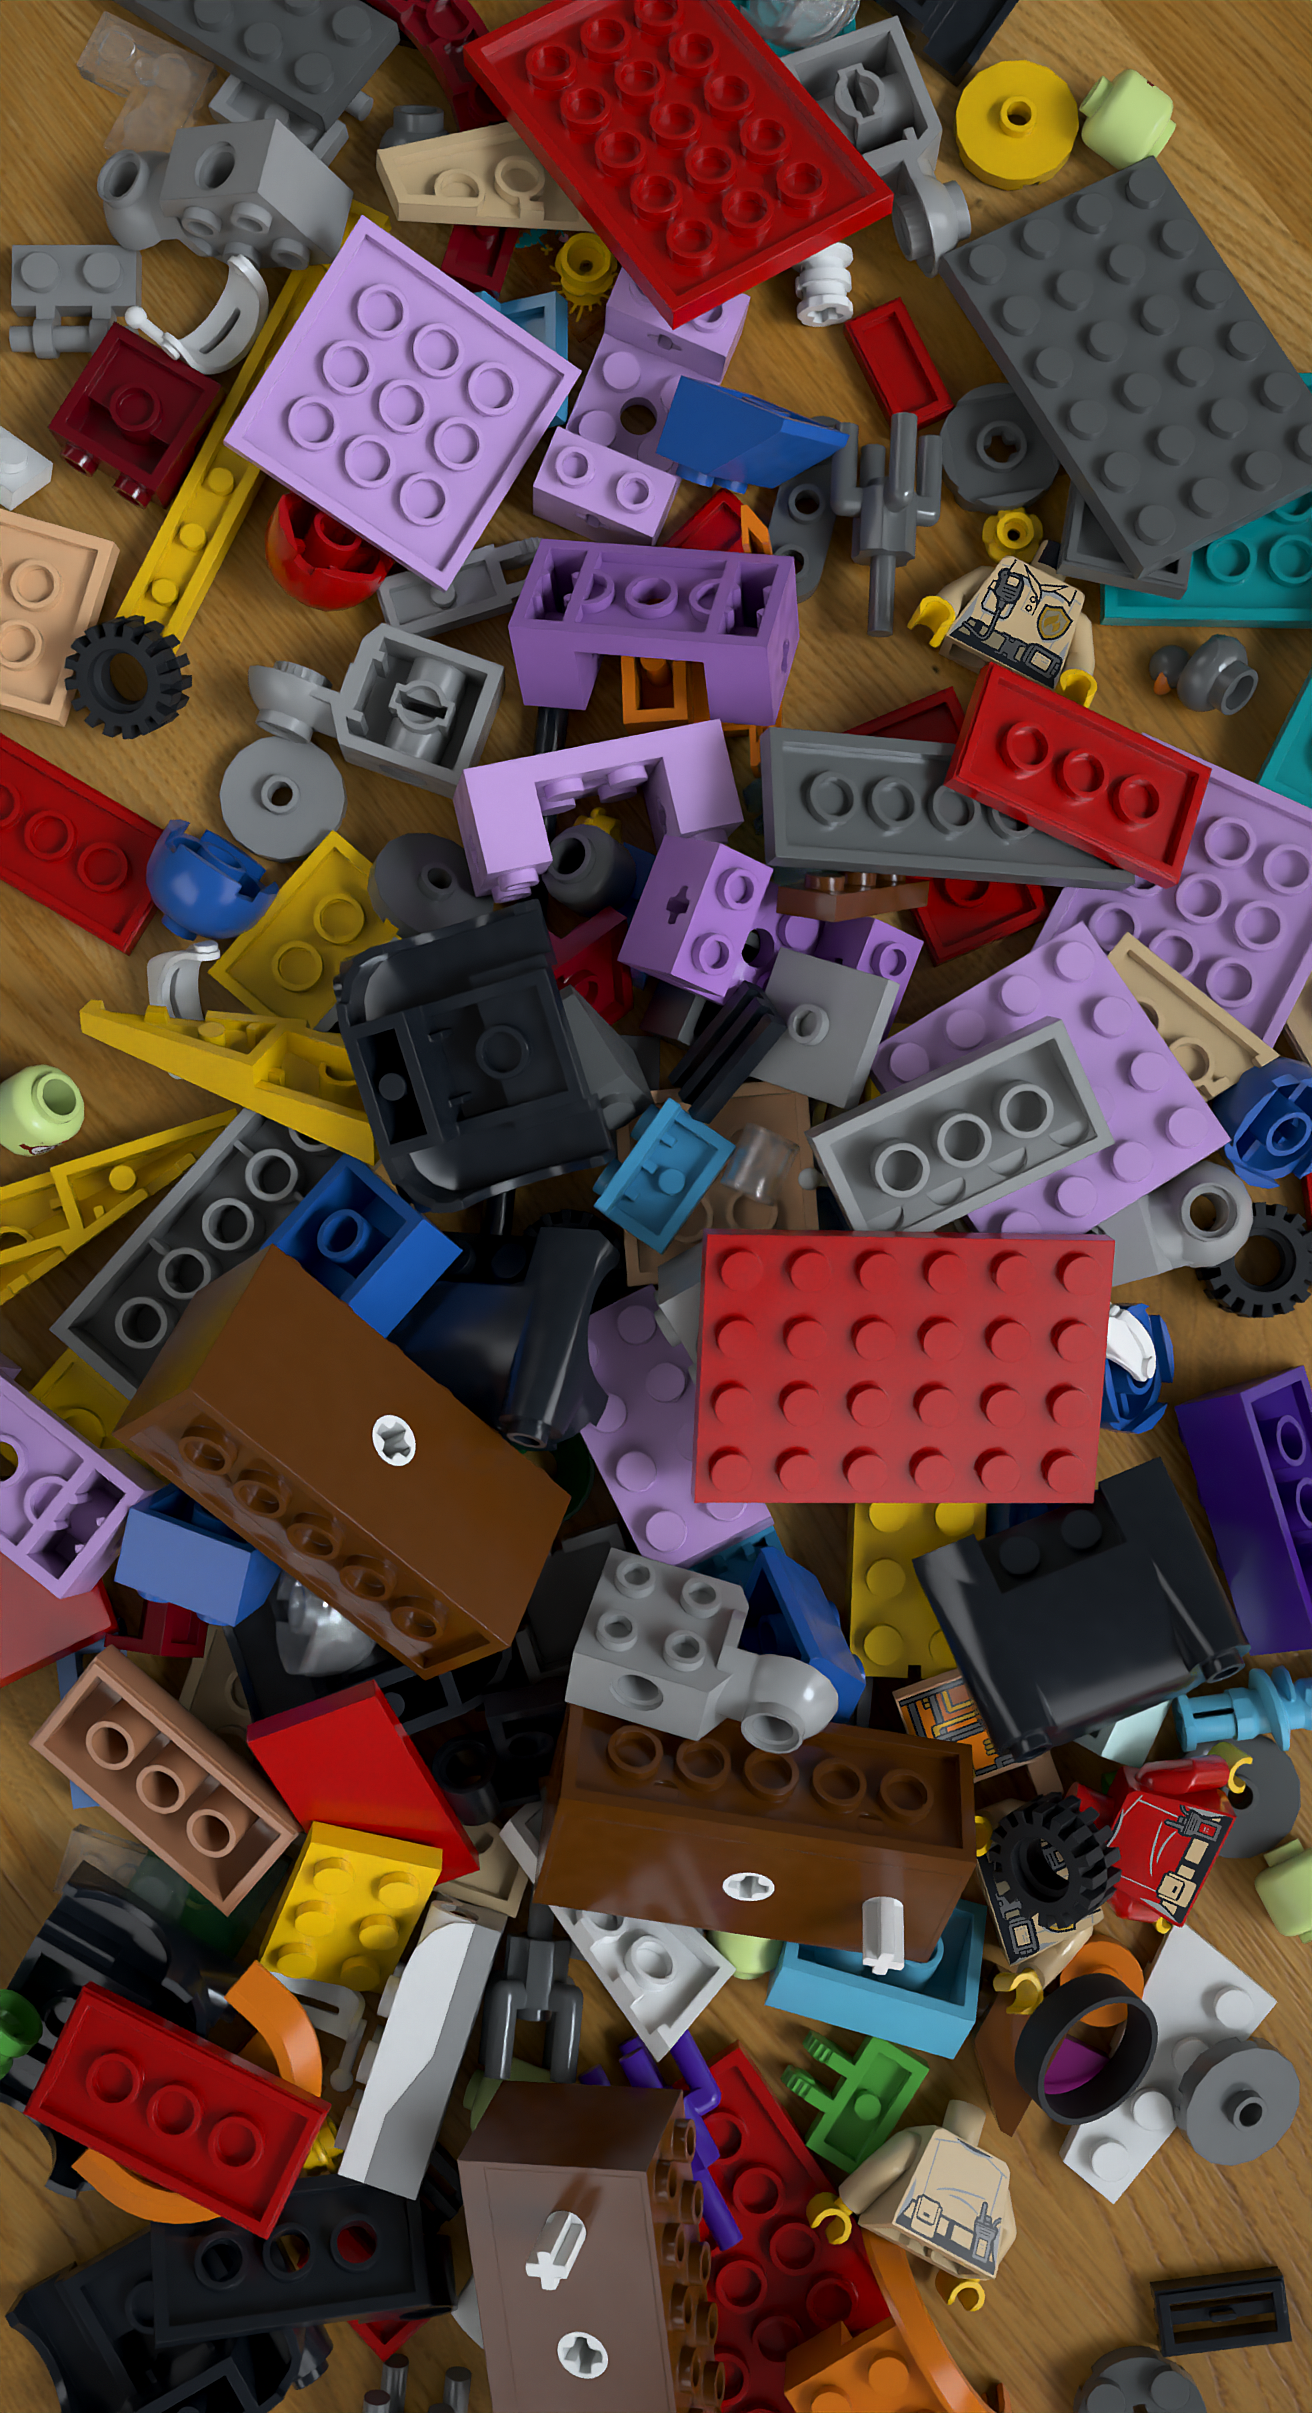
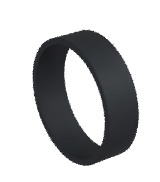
[1014,1973,1158,2125]

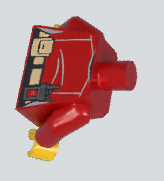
[1065,1742,1253,1934]

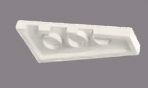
[499,1786,736,2062]
[1059,1921,1277,2204]

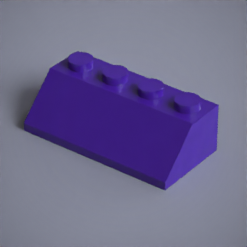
[1174,1365,1312,1656]

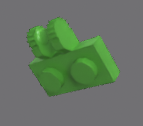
[780,2030,930,2175]

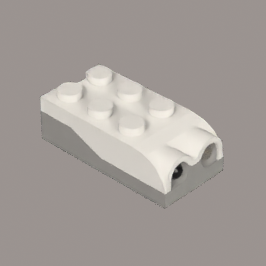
[334,1892,509,2200]

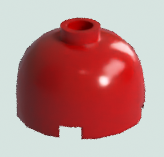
[265,490,395,612]

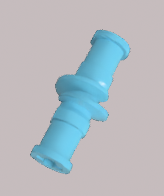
[1172,1665,1312,1752]

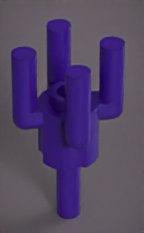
[577,2029,743,2251]

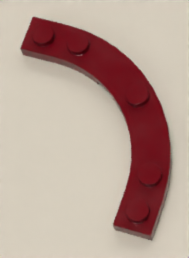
[365,0,520,301]

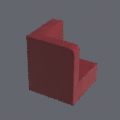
[104,1599,209,1658]

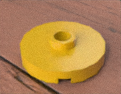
[953,60,1079,191]

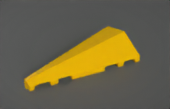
[79,999,381,1166]
[0,1108,238,1306]

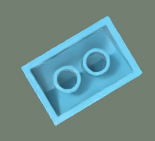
[764,1898,987,2060]

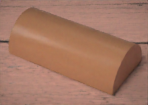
[29,1644,303,1917]

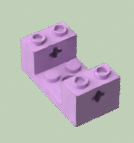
[533,266,751,547]
[453,718,744,903]
[0,1352,167,1599]

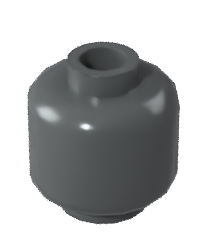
[542,824,637,918]

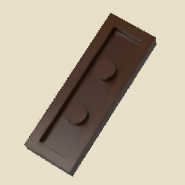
[776,870,930,922]

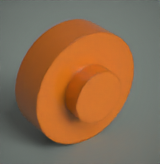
[1056,1935,1144,2027]

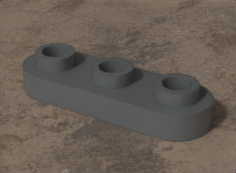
[768,416,841,604]

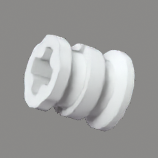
[792,242,853,327]

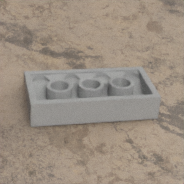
[804,1016,1115,1232]

